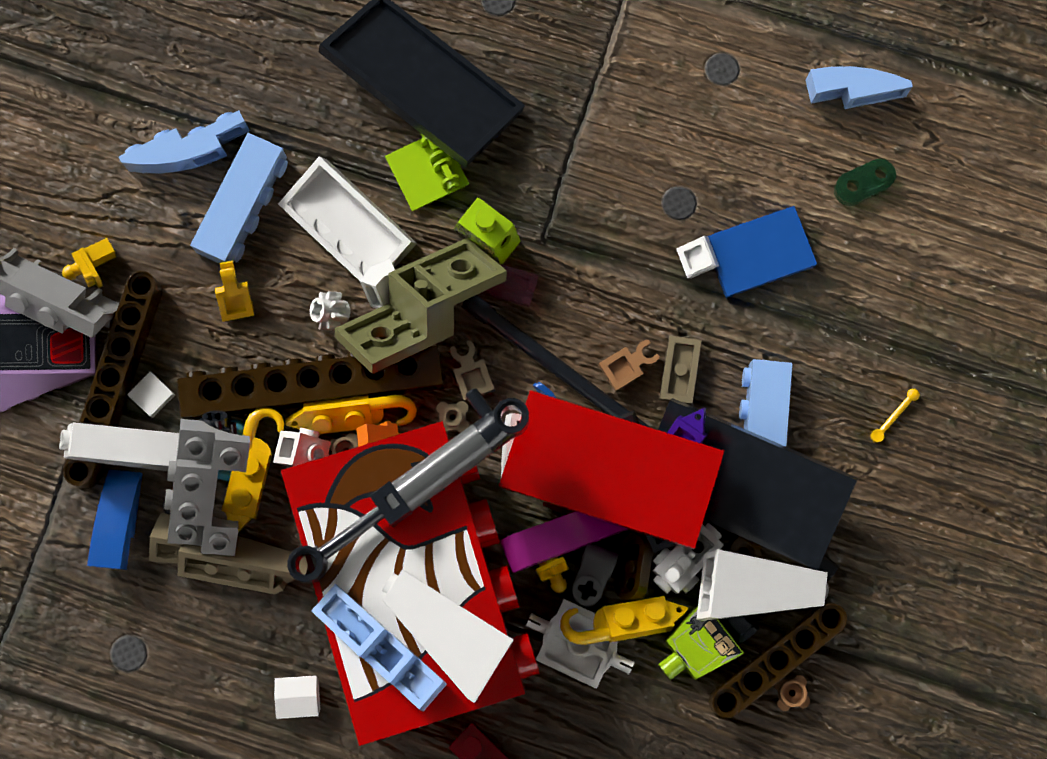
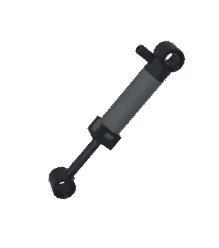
[287,388,529,583]

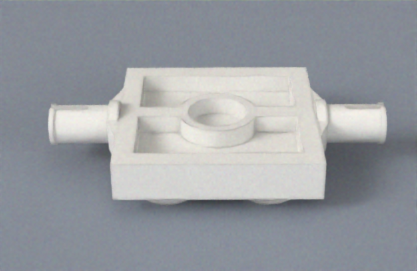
[526,599,635,689]

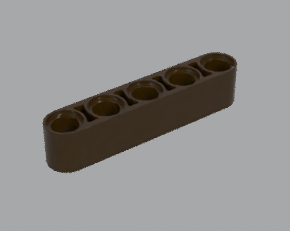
[709,603,847,718]

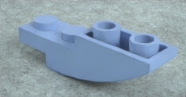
[119,110,250,174]

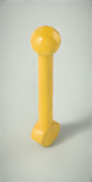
[870,388,920,443]

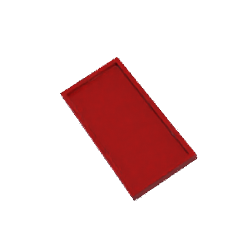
[499,390,724,549]

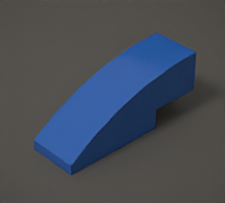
[87,470,143,570]

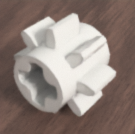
[310,291,350,331]

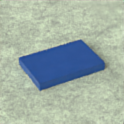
[708,206,817,298]

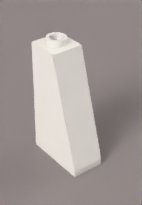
[59,422,179,471]
[696,549,829,621]
[382,570,513,703]

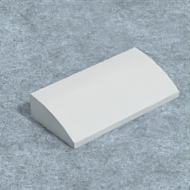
[278,156,417,281]

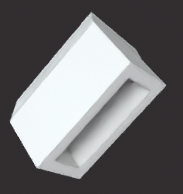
[360,259,395,309]
[274,676,321,719]

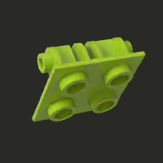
[385,134,469,212]

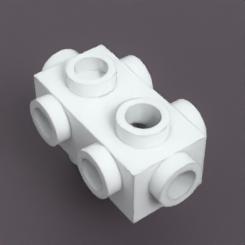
[652,523,724,594]

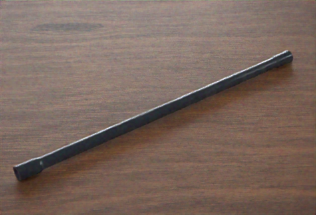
[461,295,839,582]

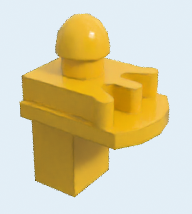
[62,238,116,288]
[536,557,569,593]

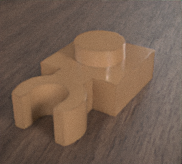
[598,340,660,393]

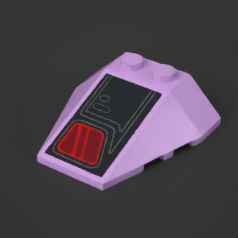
[0,294,97,412]

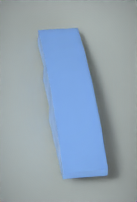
[312,584,447,712]

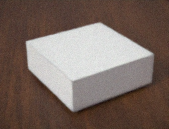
[676,236,719,278]
[127,372,175,418]

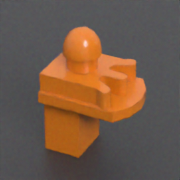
[356,421,401,447]

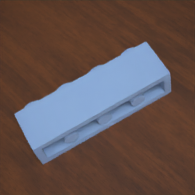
[190,133,288,264]
[739,359,792,447]

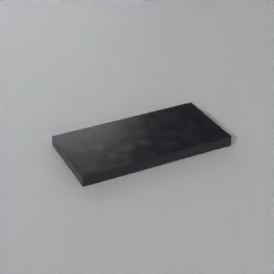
[318,0,525,168]
[658,398,858,570]

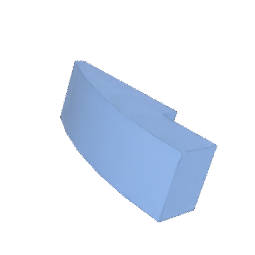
[805,66,913,109]

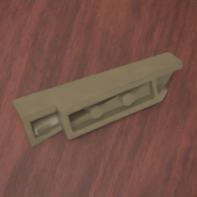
[149,513,308,594]

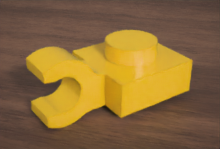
[215,260,254,322]

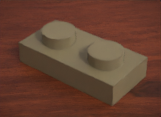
[659,335,702,405]

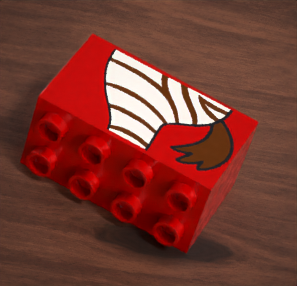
[281,421,540,746]

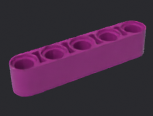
[500,512,628,573]

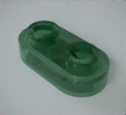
[834,159,896,206]

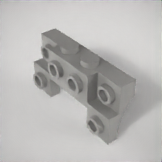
[0,248,119,338]
[164,419,250,556]

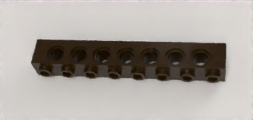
[177,346,444,420]

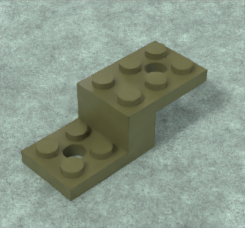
[335,238,507,374]

